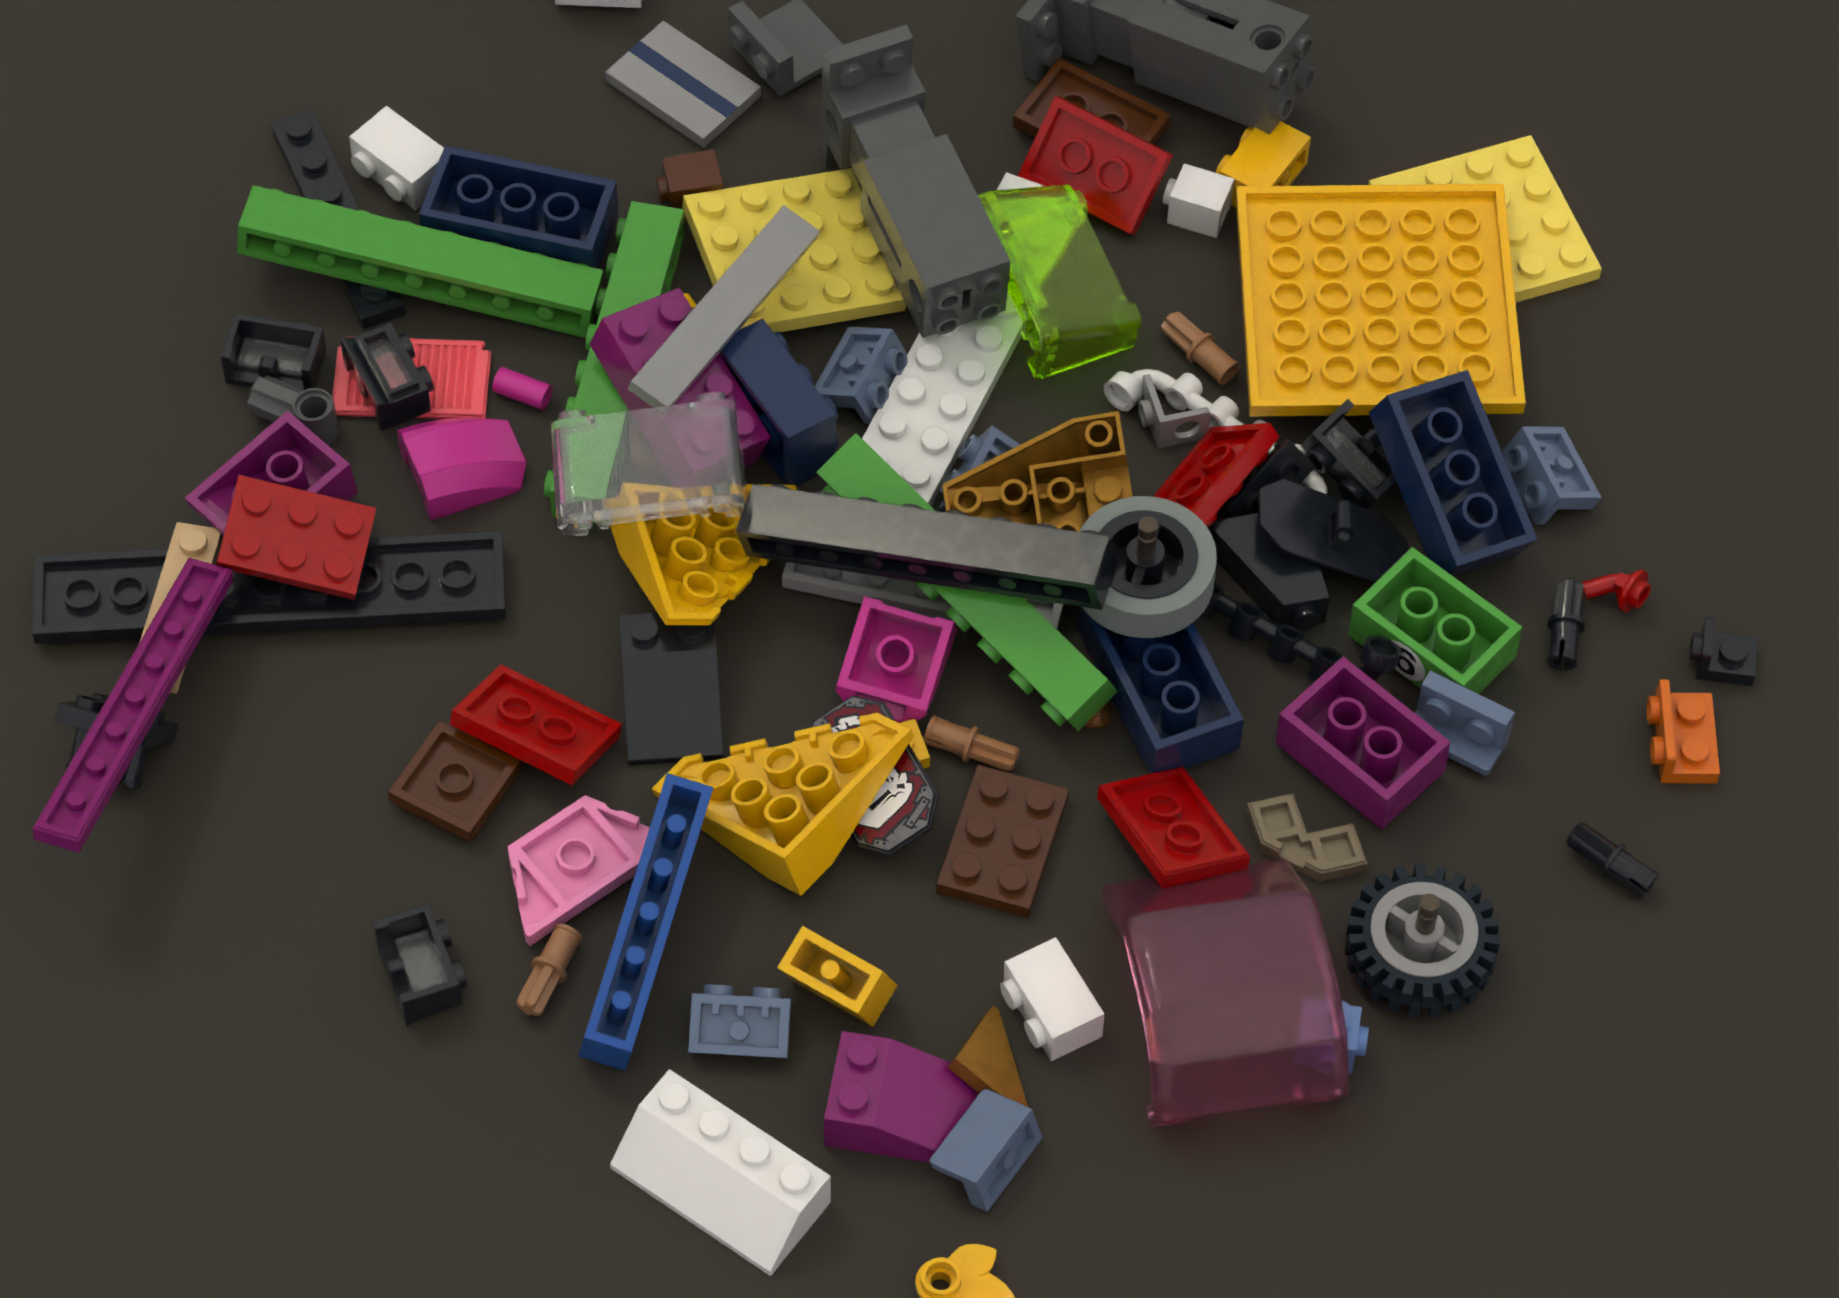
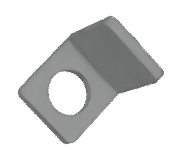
[1138,374,1210,449]

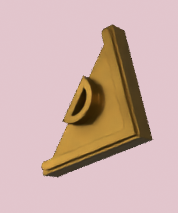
[948,1005,1028,1107]

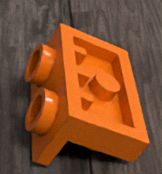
[1646,679,1720,784]

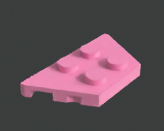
[507,795,650,946]

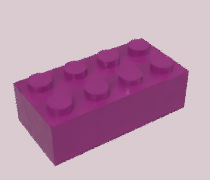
[589,288,771,483]

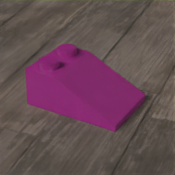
[185,411,358,536]
[824,1031,979,1163]

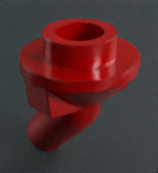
[1582,569,1651,613]

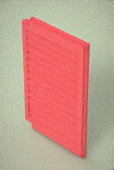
[332,336,492,419]

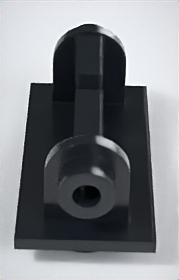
[1223,439,1316,517]

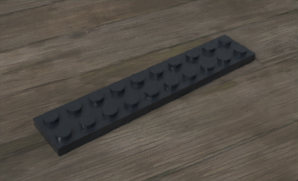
[32,531,506,644]

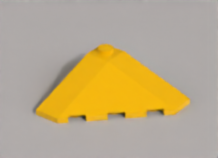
[609,482,797,625]
[651,713,914,896]

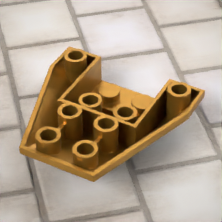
[942,411,1133,532]

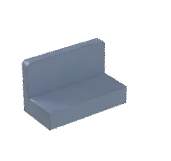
[930,1089,1043,1212]

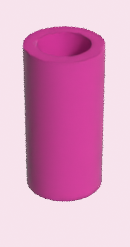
[492,367,553,411]

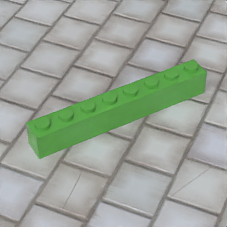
[237,185,603,338]
[544,201,685,526]
[816,433,1118,731]

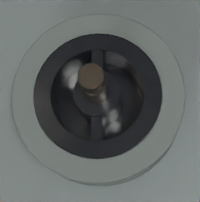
[1079,496,1217,638]

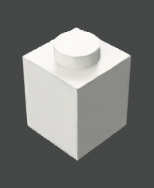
[1163,163,1234,238]

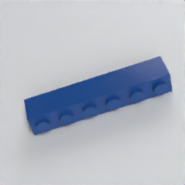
[578,773,713,1071]

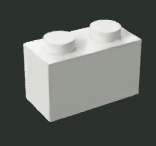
[349,106,444,211]
[1000,937,1104,1061]

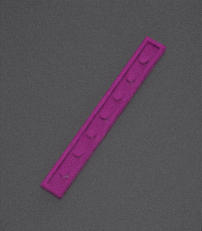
[32,558,233,853]

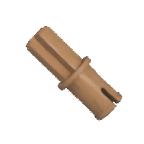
[1161,312,1240,386]
[924,715,1019,771]
[516,923,583,1016]

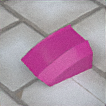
[397,417,527,521]
[836,596,958,723]

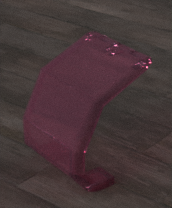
[1102,859,1349,1127]

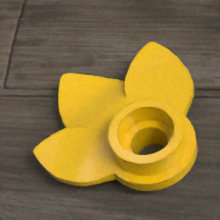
[915,1244,1015,1298]

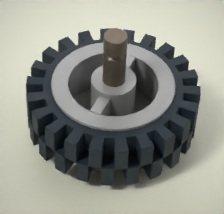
[1344,864,1500,1018]

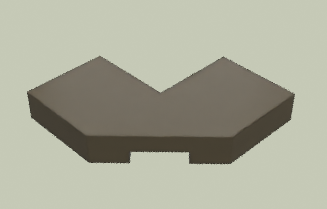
[1246,793,1368,882]

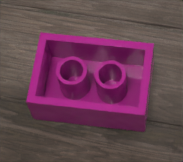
[1275,656,1451,830]

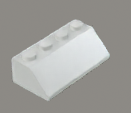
[610,1069,831,1276]

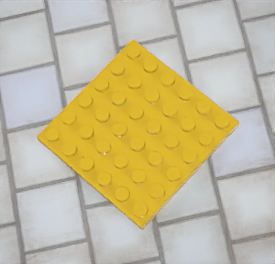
[1236,184,1526,417]

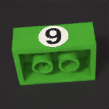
[1348,547,1523,694]

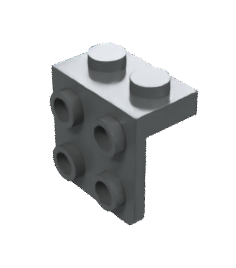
[726,0,843,97]

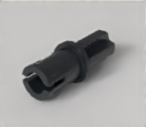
[1547,578,1585,670]
[1566,822,1659,899]

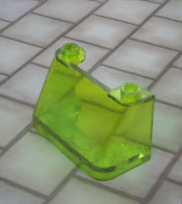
[978,184,1142,381]

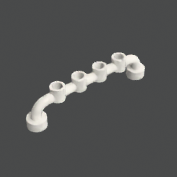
[1104,369,1328,494]

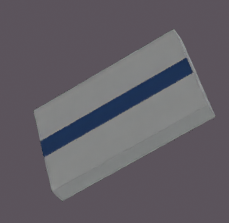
[605,20,761,148]

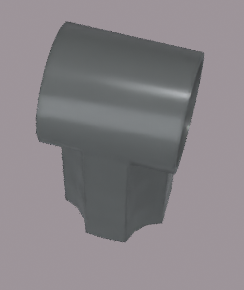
[247,375,340,445]

